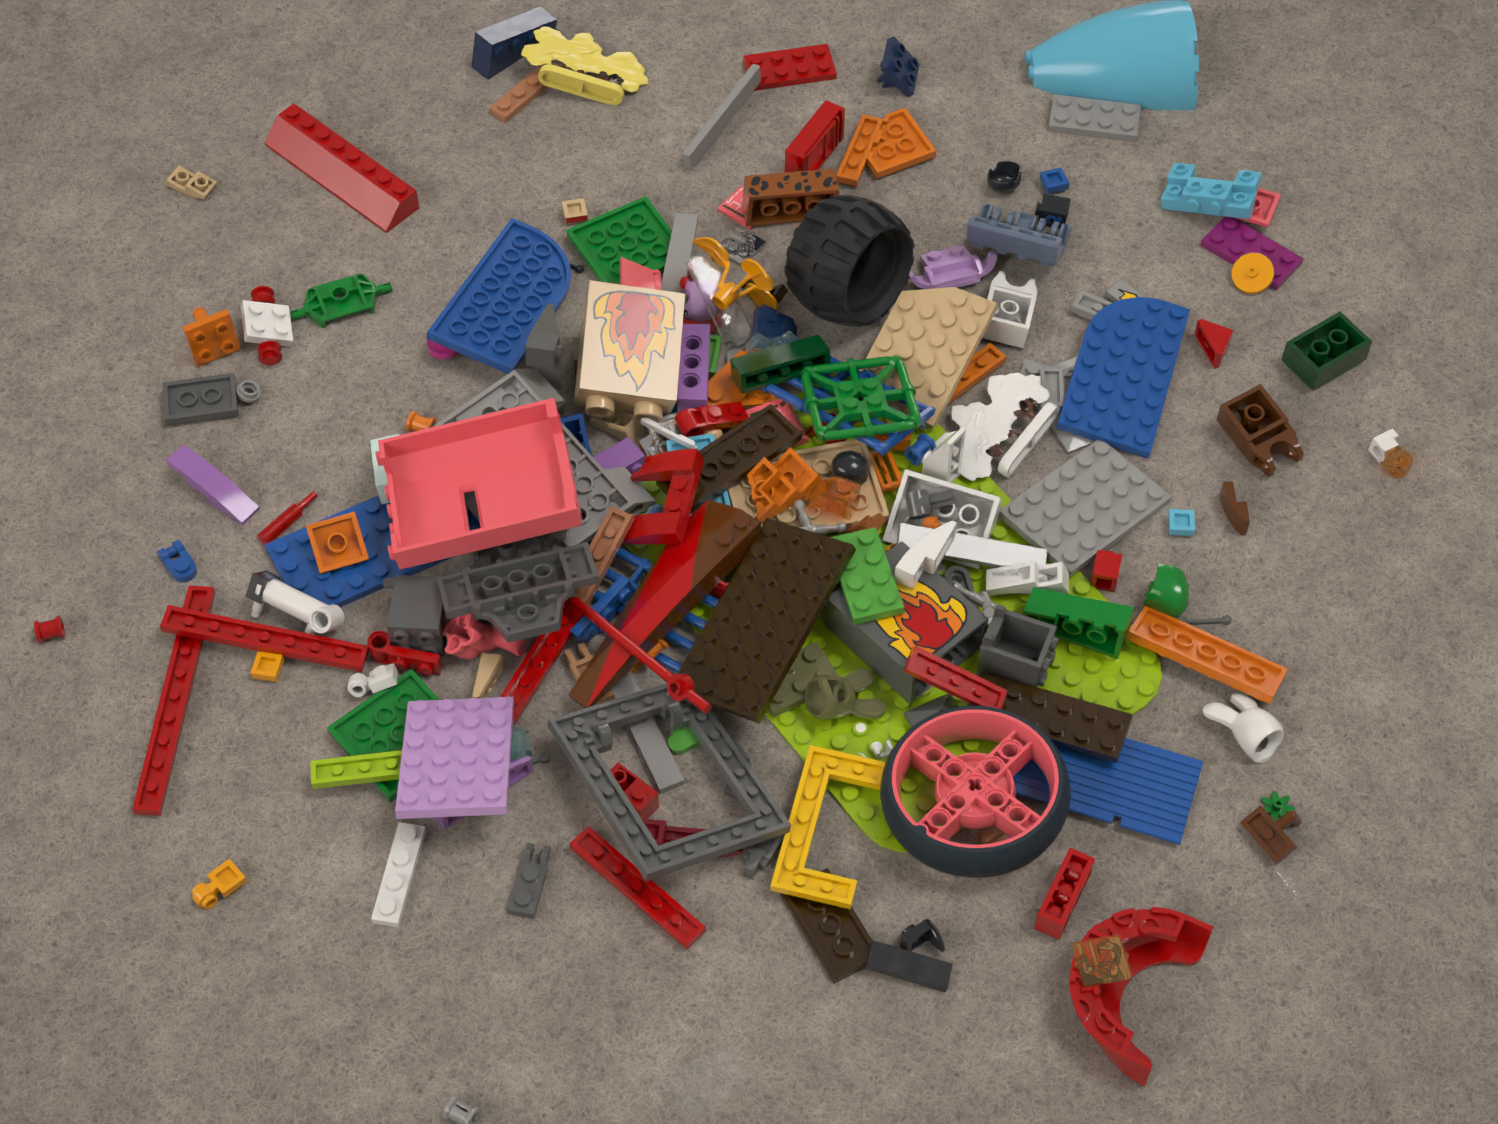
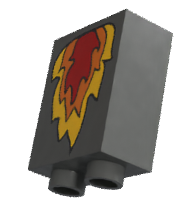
[825,541,988,704]

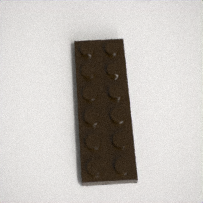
[656,404,802,514]
[968,672,1133,763]

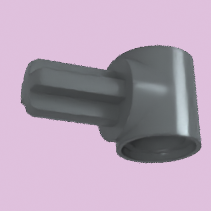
[904,489,955,520]

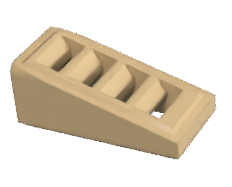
[589,411,644,443]
[472,653,504,698]

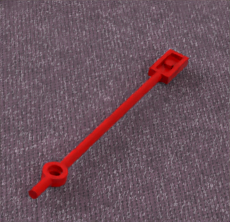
[566,595,711,713]

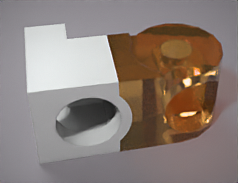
[1368,429,1413,478]

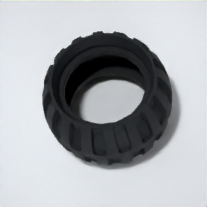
[784,195,915,327]

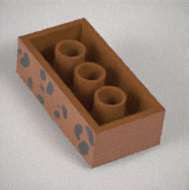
[741,169,839,227]

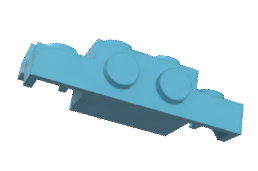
[1161,163,1262,219]

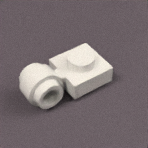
[348,663,398,697]

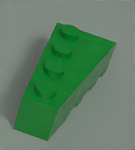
[1022,587,1134,659]

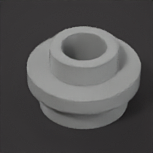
[236,380,261,403]

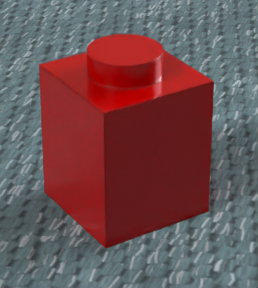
[1090,550,1122,592]

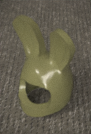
[805,668,886,720]

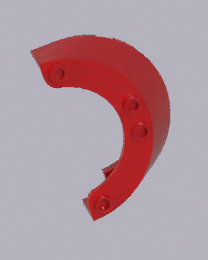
[1069,907,1213,1087]

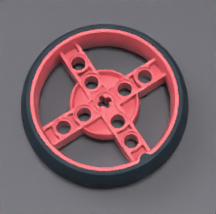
[880,706,1071,878]

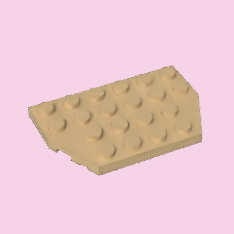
[860,287,998,429]

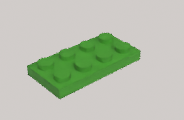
[831,527,904,625]

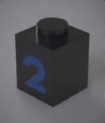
[1035,193,1071,229]

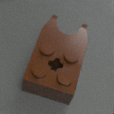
[1216,384,1304,477]

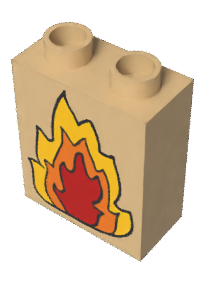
[574,280,685,423]

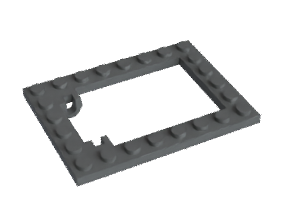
[548,683,791,881]

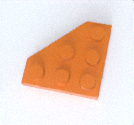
[867,108,937,179]
[707,344,775,410]

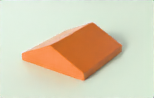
[306,512,369,574]

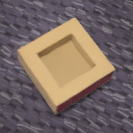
[562,198,588,224]

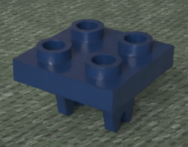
[877,36,920,97]

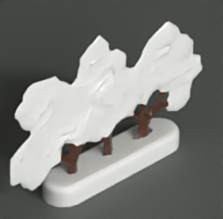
[935,372,1060,481]

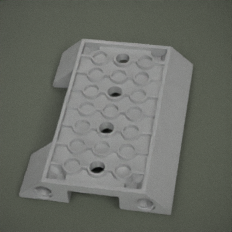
[434,369,656,548]

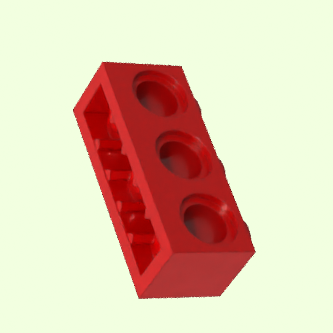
[1034,848,1095,940]

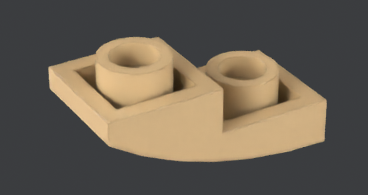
[166,166,217,199]

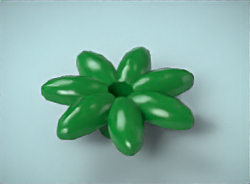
[1261,791,1295,821]

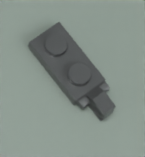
[743,813,790,879]

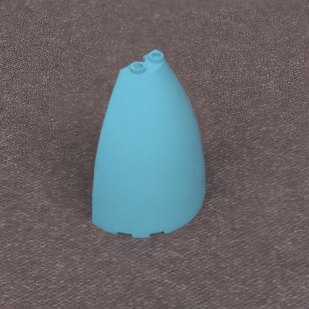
[1025,0,1199,110]

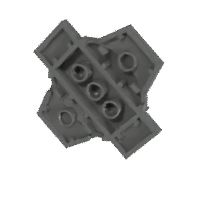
[436,535,600,643]

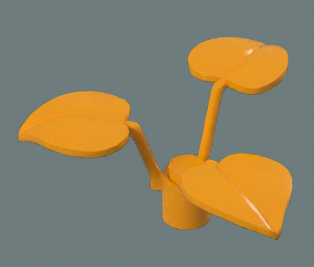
[692,237,778,311]

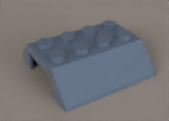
[967,203,1072,266]

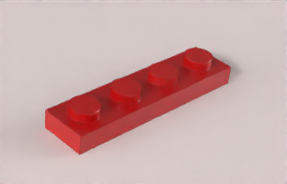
[903,646,1008,709]

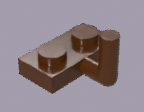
[1240,805,1302,865]

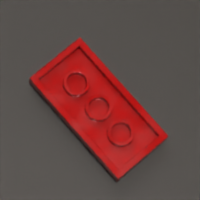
[743,44,837,91]

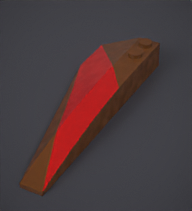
[569,499,762,708]

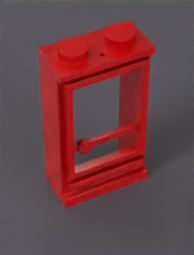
[785,100,845,173]

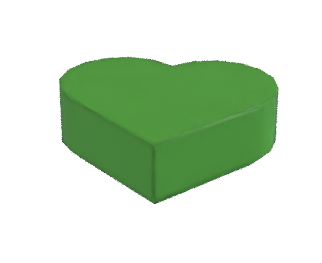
[668,726,701,755]

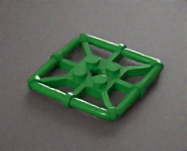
[801,355,921,442]

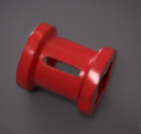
[34,615,66,643]

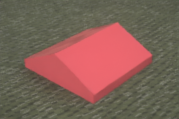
[1238,188,1281,228]

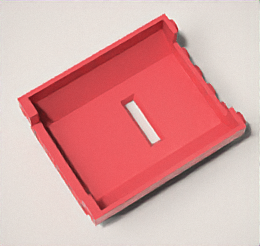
[375,398,583,570]

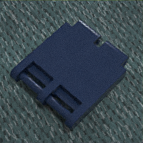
[751,303,797,349]

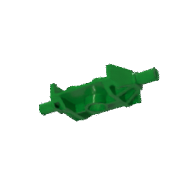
[290,273,393,328]

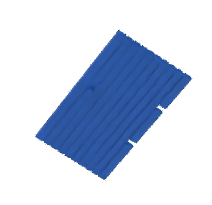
[1013,738,1203,845]

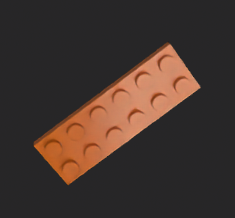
[1126,605,1288,704]

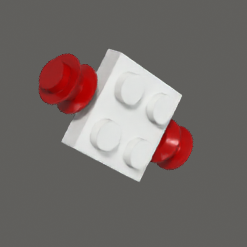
[240,285,293,366]

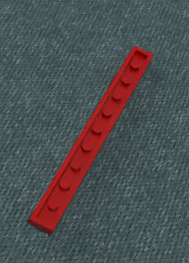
[132,585,216,816]

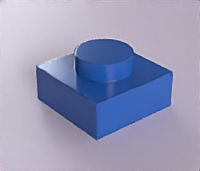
[1039,167,1069,194]

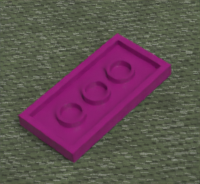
[1200,216,1304,290]

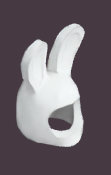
[1203,692,1284,763]

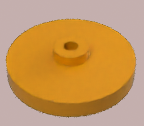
[1232,253,1274,294]

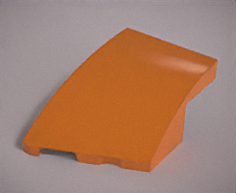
[747,447,822,522]

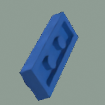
[570,574,634,643]

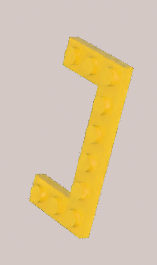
[770,745,886,909]

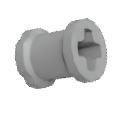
[442,1095,481,1124]

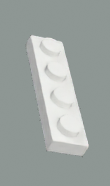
[371,822,426,928]

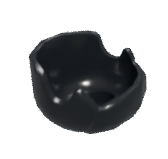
[987,161,1021,193]
[831,450,868,488]

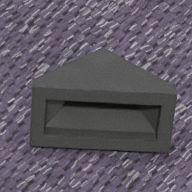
[904,693,959,728]

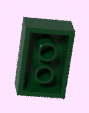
[1281,311,1372,391]

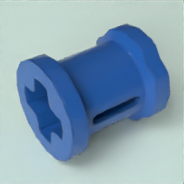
[904,433,936,466]

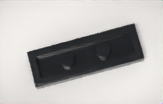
[865,940,953,992]

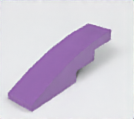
[166,444,260,525]

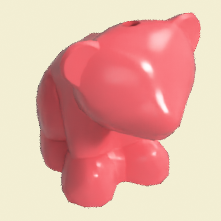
[442,614,526,660]

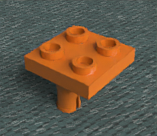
[182,307,241,367]

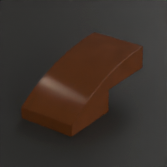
[1219,481,1250,536]

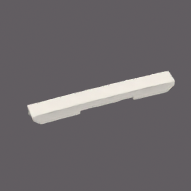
[641,417,698,449]

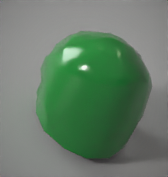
[1143,564,1189,618]

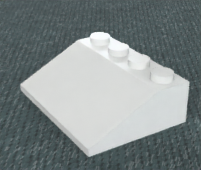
[883,469,1003,569]

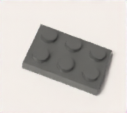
[162,373,239,426]

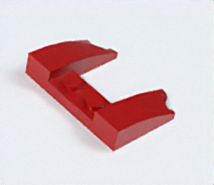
[623,449,704,544]

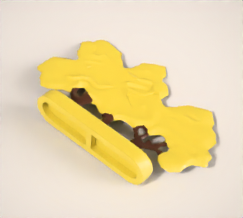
[521,26,649,105]

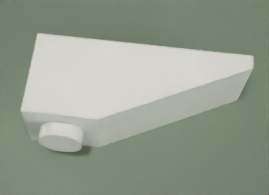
[922,427,966,483]

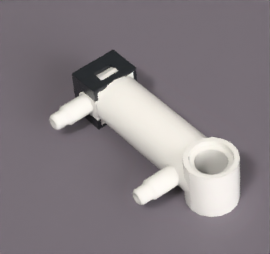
[245,570,345,635]

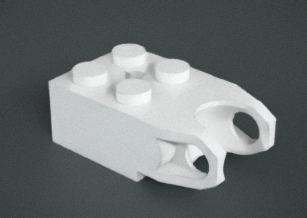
[982,271,1037,348]

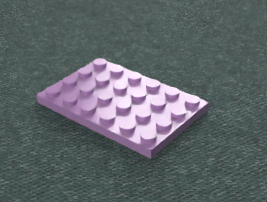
[395,697,514,819]

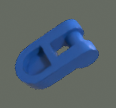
[156,539,197,582]

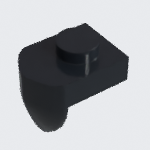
[900,919,945,952]

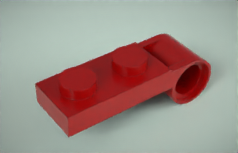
[674,401,749,437]
[367,630,443,676]

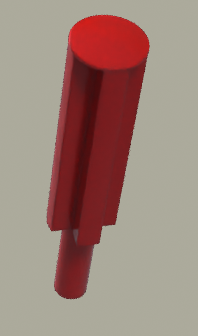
[257,491,318,545]

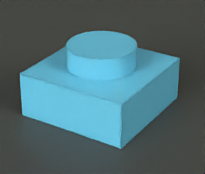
[1168,509,1195,536]

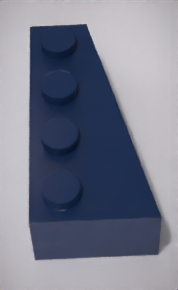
[471,7,557,80]

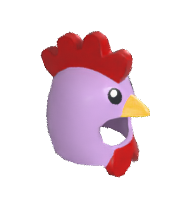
[679,276,725,334]

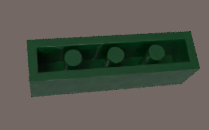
[730,334,831,394]

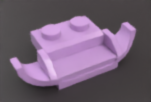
[909,245,997,289]

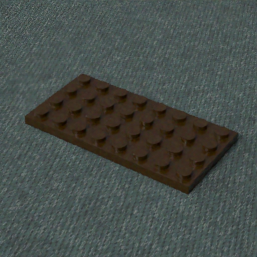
[677,518,856,724]

